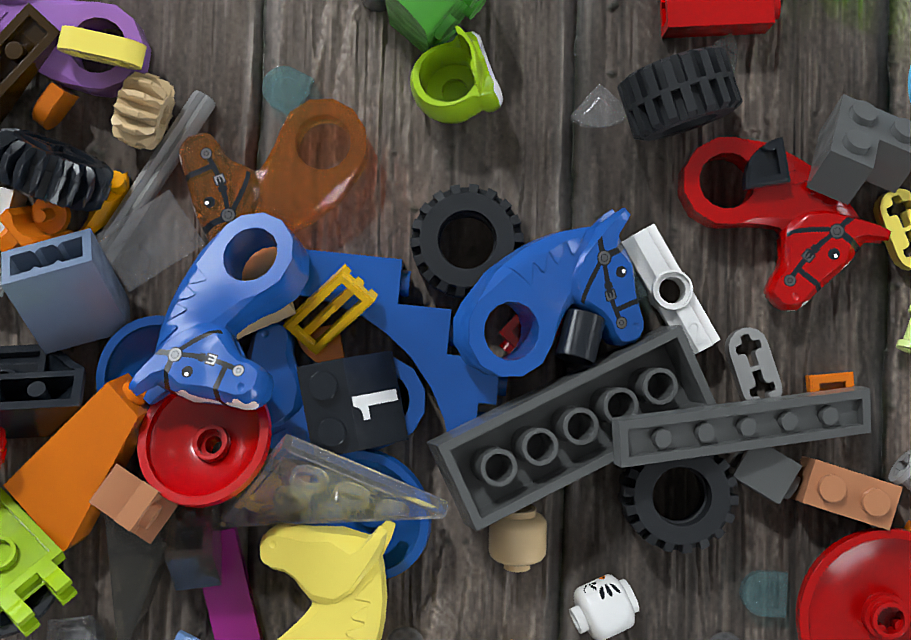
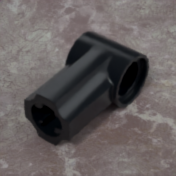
[555,309,606,369]

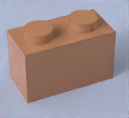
[790,456,903,531]

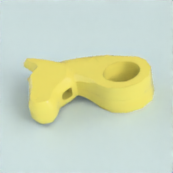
[259,519,397,640]

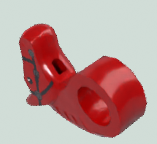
[678,137,891,311]

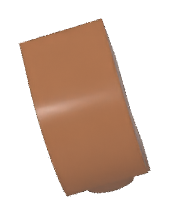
[89,464,178,544]

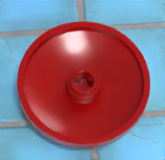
[796,527,911,640]

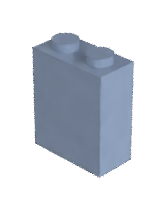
[1,228,131,354]

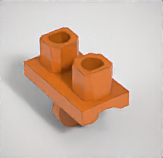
[0,199,74,252]

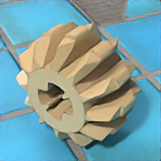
[111,71,175,150]

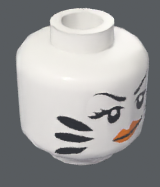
[569,574,639,640]

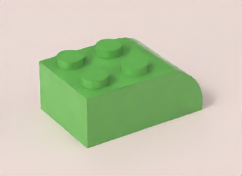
[385,0,486,53]

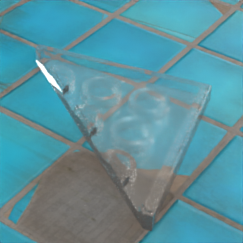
[219,434,449,527]

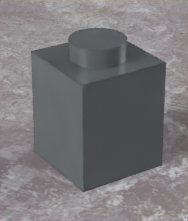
[728,447,802,504]

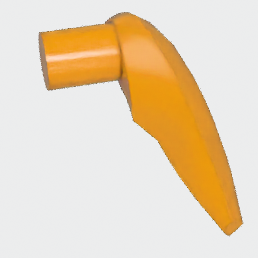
[80,171,129,234]

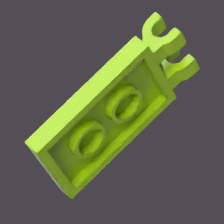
[0,487,78,637]

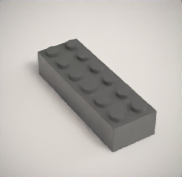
[427,325,716,531]

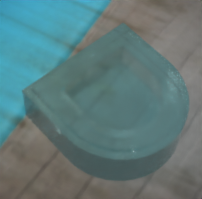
[262,66,315,120]
[739,570,788,618]

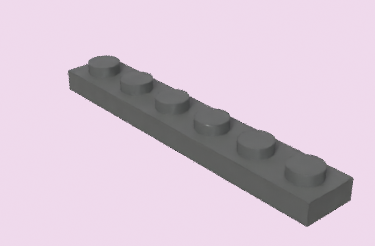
[612,386,871,468]

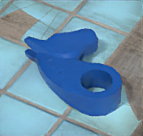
[246,321,426,459]

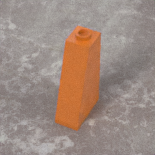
[3,373,151,552]

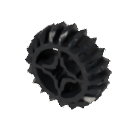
[0,128,114,212]

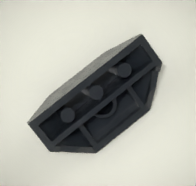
[0,344,87,439]

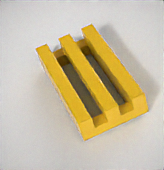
[283,264,378,355]

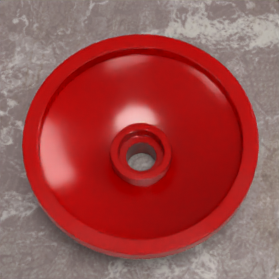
[137,393,272,508]

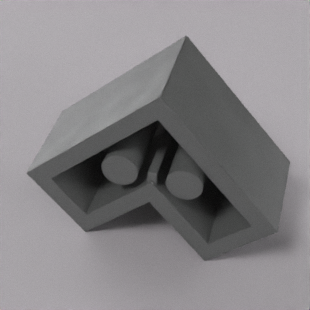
[806,94,911,205]

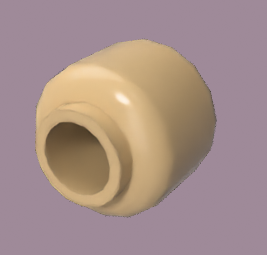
[488,504,547,572]

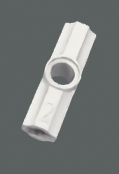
[622,224,721,355]

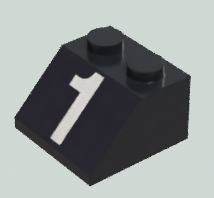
[296,350,409,460]

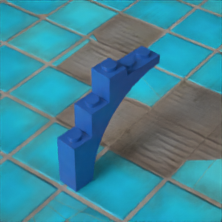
[299,249,508,432]

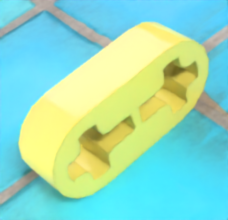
[57,25,147,70]
[873,188,911,271]

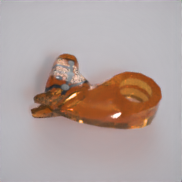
[178,99,369,242]

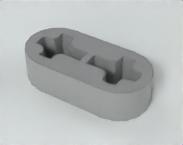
[724,327,782,401]

